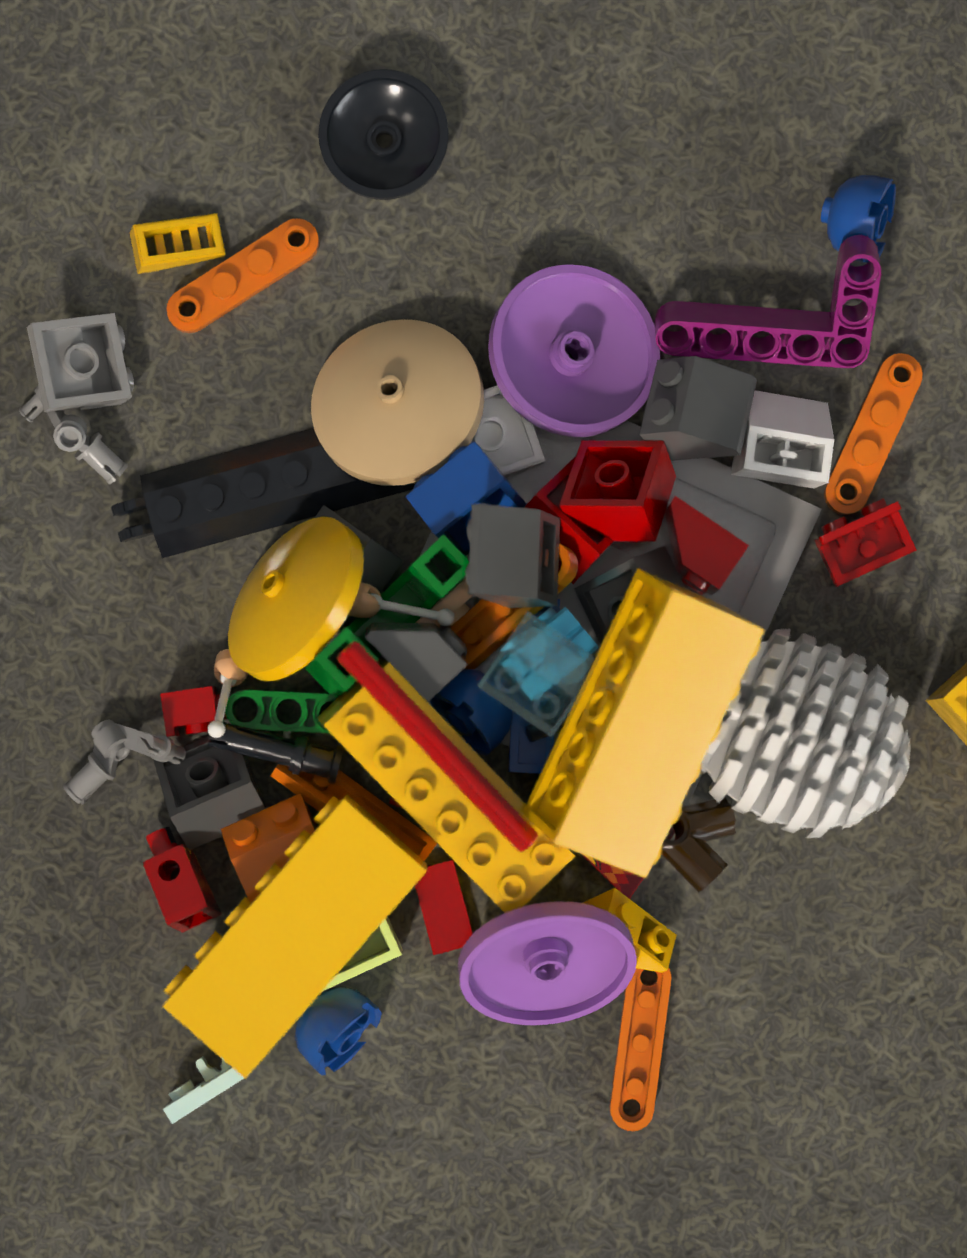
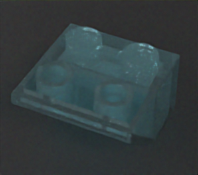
[477,611,596,738]

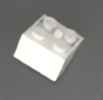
[731,390,834,488]

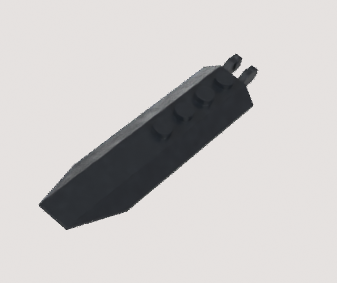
[111,428,417,558]

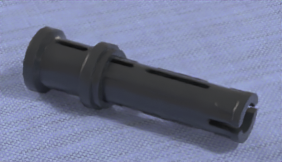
[208,722,344,785]

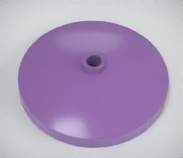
[488,264,660,437]
[458,902,636,1025]

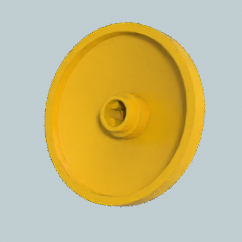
[228,517,364,681]

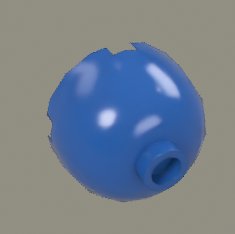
[821,175,896,263]
[428,668,513,755]
[295,987,382,1076]

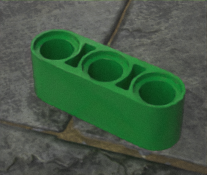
[225,690,335,734]

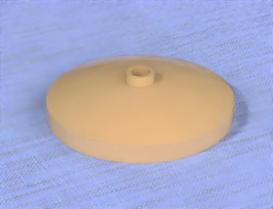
[311,319,484,486]

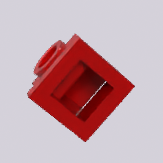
[160,686,228,737]

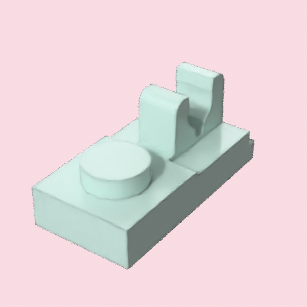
[163,1056,244,1124]

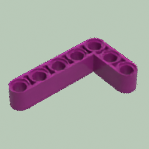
[655,235,881,368]

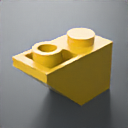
[582,888,677,973]

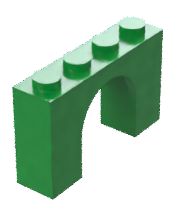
[305,534,470,700]

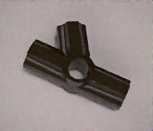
[661,797,736,893]

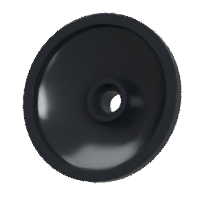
[318,69,449,200]

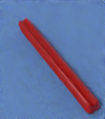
[337,641,538,852]

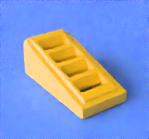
[130,213,226,274]

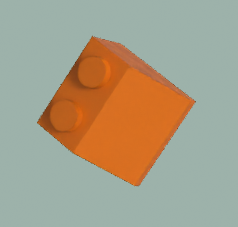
[220,793,318,902]

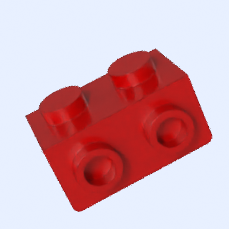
[814,498,917,587]

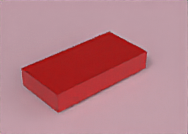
[415,859,473,955]

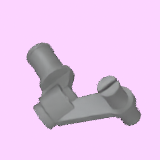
[19,385,128,485]
[63,719,186,805]

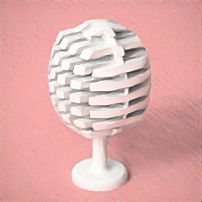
[701,629,910,838]

